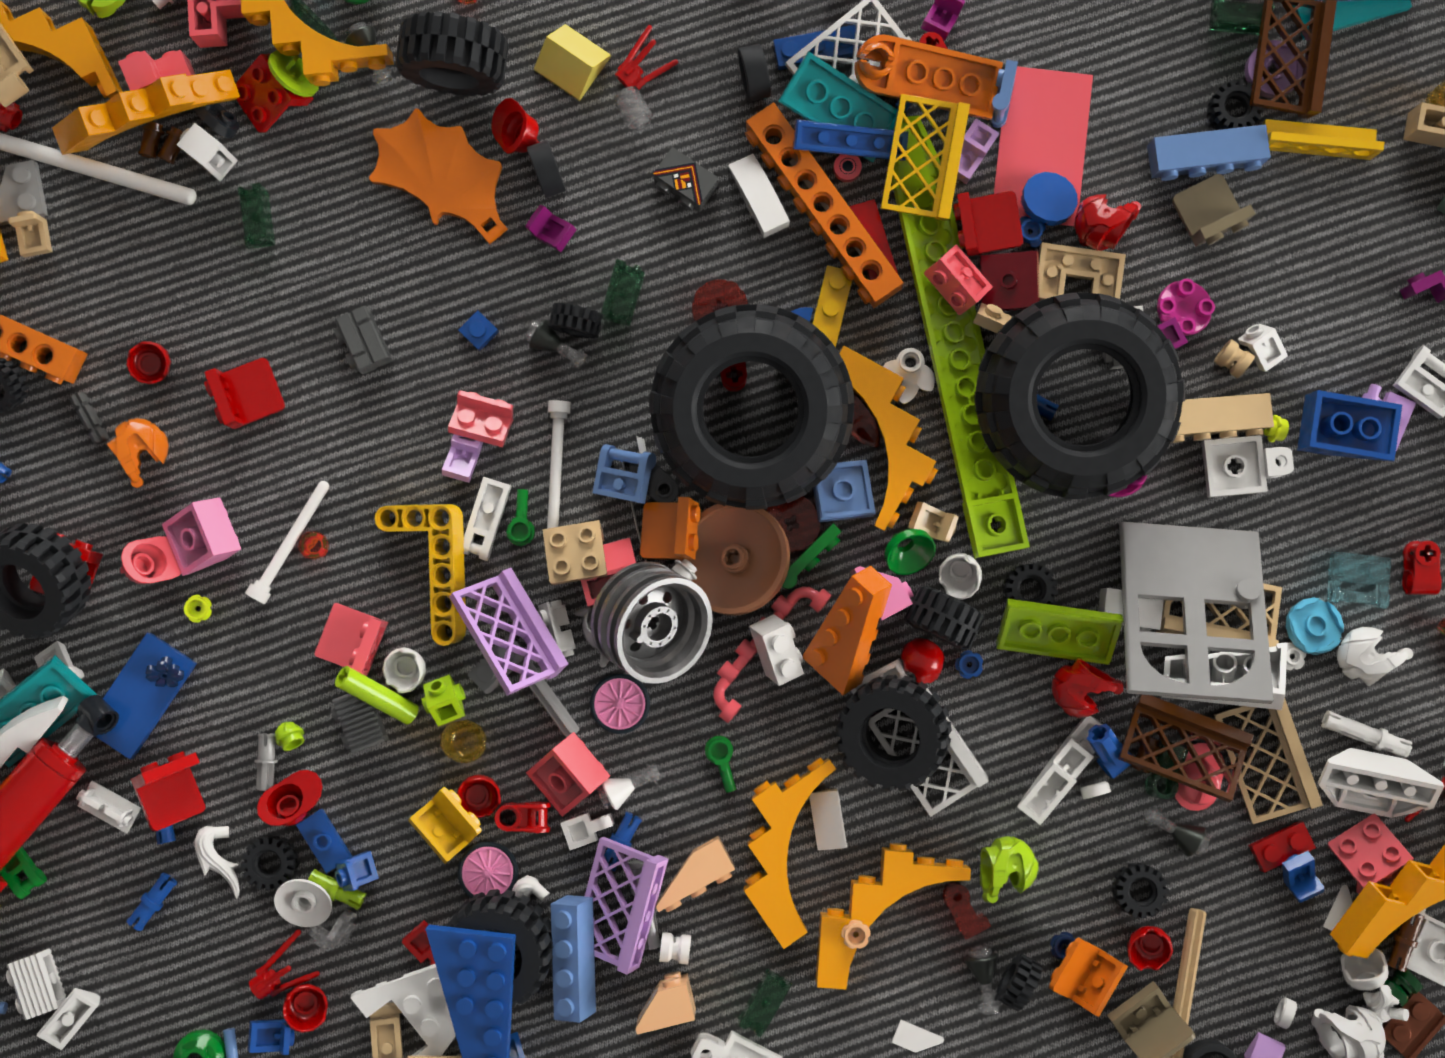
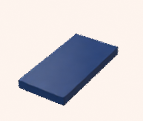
[95,632,197,760]

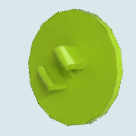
[268,50,319,97]

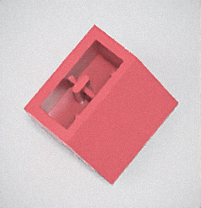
[581,537,637,607]

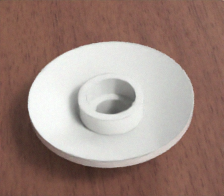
[274,879,332,927]

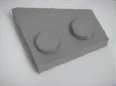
[0,160,48,226]

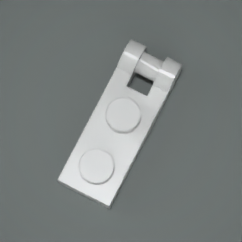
[464,477,512,561]

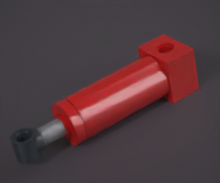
[0,695,119,893]

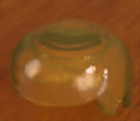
[440,719,487,763]

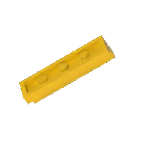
[1262,119,1384,160]

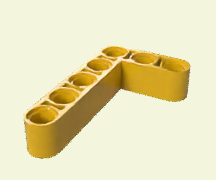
[374,504,466,646]

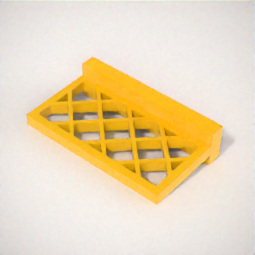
[880,94,970,221]

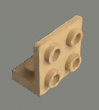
[542,520,607,585]

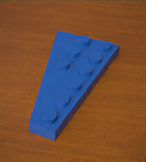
[425,925,516,1058]

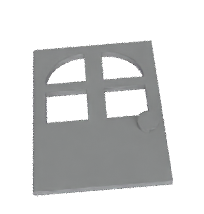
[1119,522,1274,704]

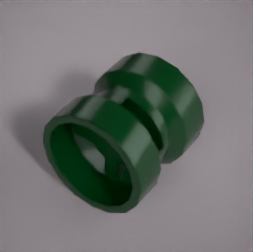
[1383,968,1423,1008]

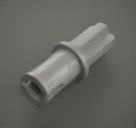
[254,733,278,791]

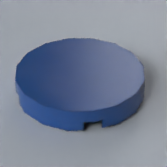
[1021,172,1078,226]

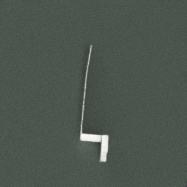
[622,436,647,562]

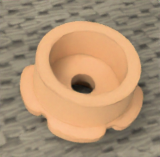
[841,920,870,949]

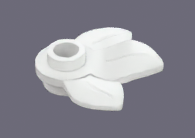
[883,348,935,404]

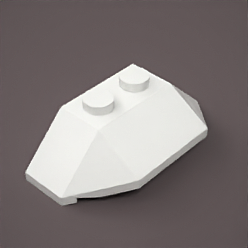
[1318,748,1444,818]

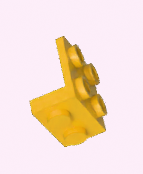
[408,787,482,864]

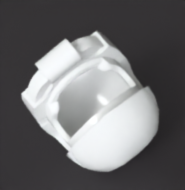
[1337,627,1413,686]
[1311,1005,1386,1058]

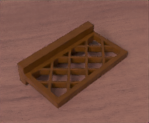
[1250,0,1337,119]
[1118,694,1254,803]

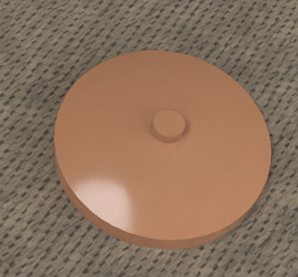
[680,504,790,616]

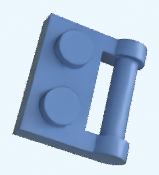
[990,60,1018,128]
[592,444,656,504]

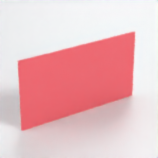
[994,66,1093,227]

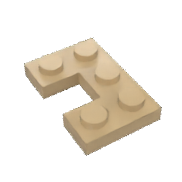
[1039,242,1126,301]

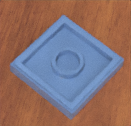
[813,460,876,522]

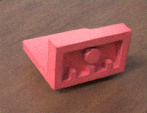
[314,603,388,676]
[1328,814,1414,894]

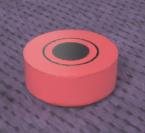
[833,154,862,182]

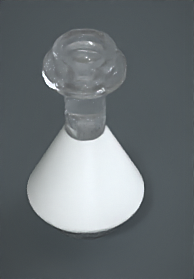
[596,763,662,810]

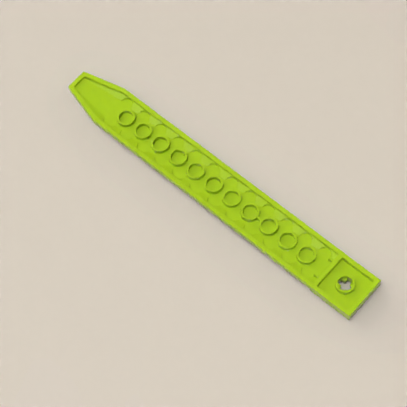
[892,115,1030,559]

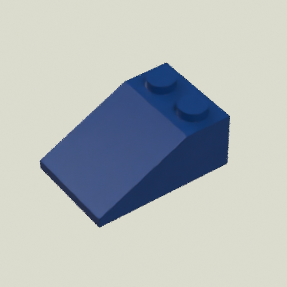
[1297,390,1402,462]

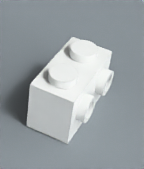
[749,614,804,686]

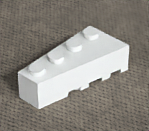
[1162,643,1287,710]

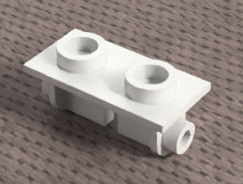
[537,600,576,657]
[76,780,142,834]

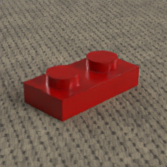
[1248,821,1316,873]

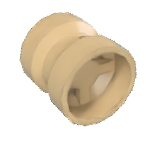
[1214,339,1255,378]

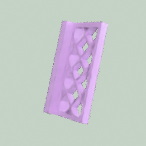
[449,568,568,695]
[585,837,668,975]

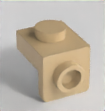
[8,211,52,257]
[973,303,1013,334]
[908,501,959,542]

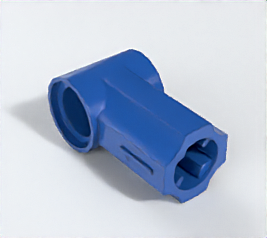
[1086,723,1132,779]

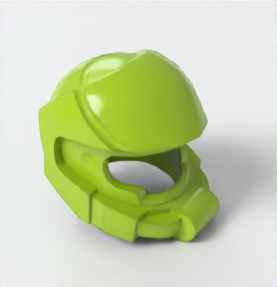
[980,836,1039,903]

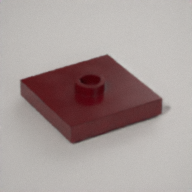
[981,250,1040,311]

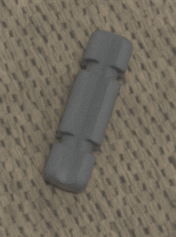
[70,391,109,445]

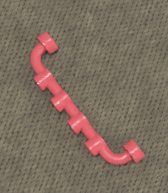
[713,586,832,723]

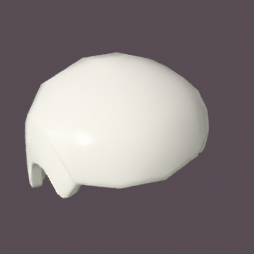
[939,553,982,600]
[382,647,427,693]
[1341,948,1389,991]

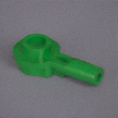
[506,489,535,546]
[705,735,736,793]

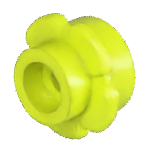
[1263,415,1289,443]
[184,595,212,623]

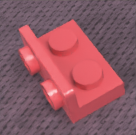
[924,244,993,315]
[448,390,513,448]

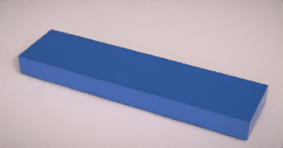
[793,120,909,161]

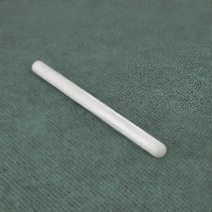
[0,133,197,205]

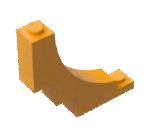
[0,0,123,99]
[1330,845,1445,959]

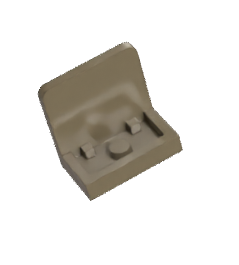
[1172,174,1256,247]
[1107,981,1195,1058]

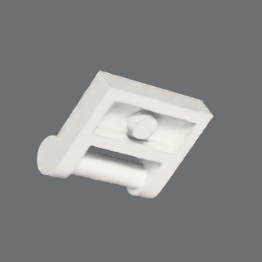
[1393,345,1445,419]

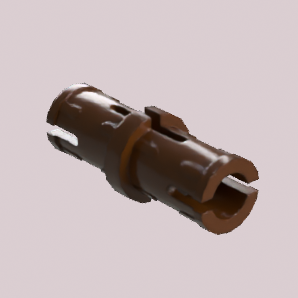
[1387,913,1425,972]

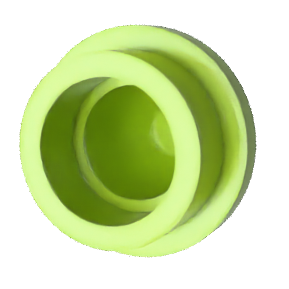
[275,722,305,751]

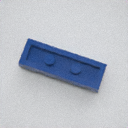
[773,25,860,70]

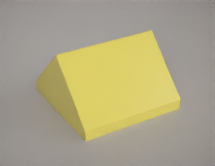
[534,24,611,101]

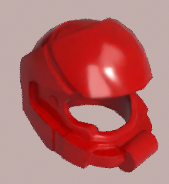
[1074,194,1141,251]
[1051,658,1124,718]

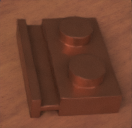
[1382,992,1445,1058]

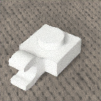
[560,812,615,850]

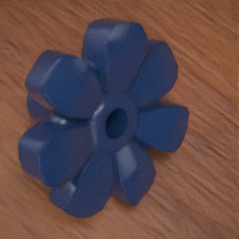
[146,656,184,687]

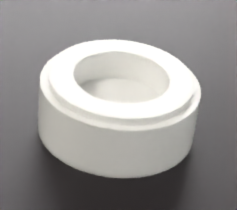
[1080,781,1111,799]
[1274,997,1297,1029]

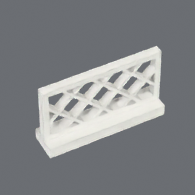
[785,0,912,85]
[869,688,988,817]

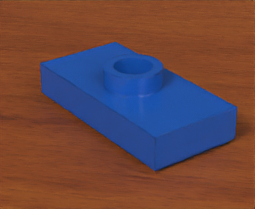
[296,808,352,874]

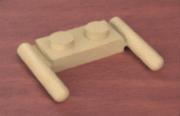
[370,1002,403,1058]

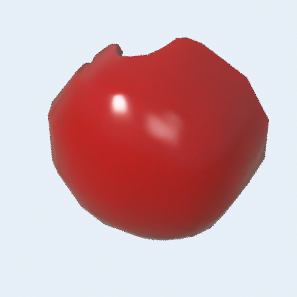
[126,341,171,384]
[901,638,945,683]
[456,775,501,818]
[1127,926,1173,971]
[283,983,328,1033]

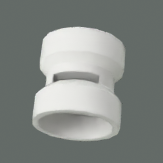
[659,932,691,965]

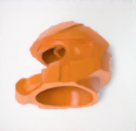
[107,418,169,488]

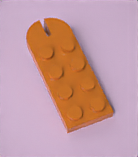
[854,34,1003,120]

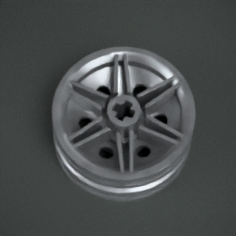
[590,561,713,684]

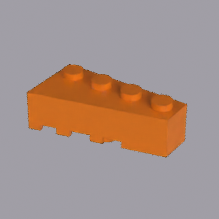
[802,566,892,695]

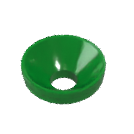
[884,529,936,575]
[173,1029,226,1058]

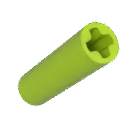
[335,666,419,725]

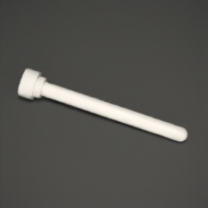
[547,400,571,529]
[245,481,329,604]

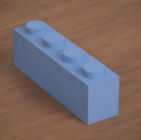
[1147,124,1271,181]
[551,895,596,1023]

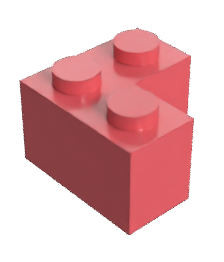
[187,0,245,48]
[118,50,196,91]

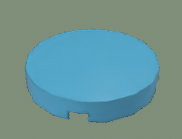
[1286,597,1344,655]

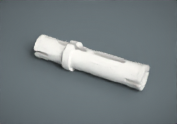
[1321,710,1412,759]

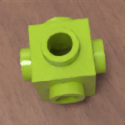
[421,674,466,727]

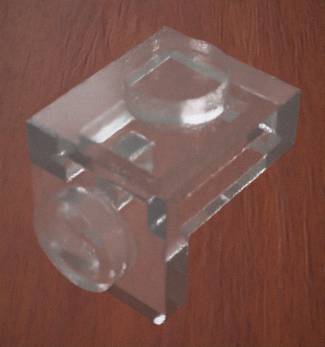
[309,909,357,950]

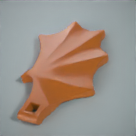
[369,108,508,245]

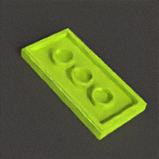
[996,599,1123,665]

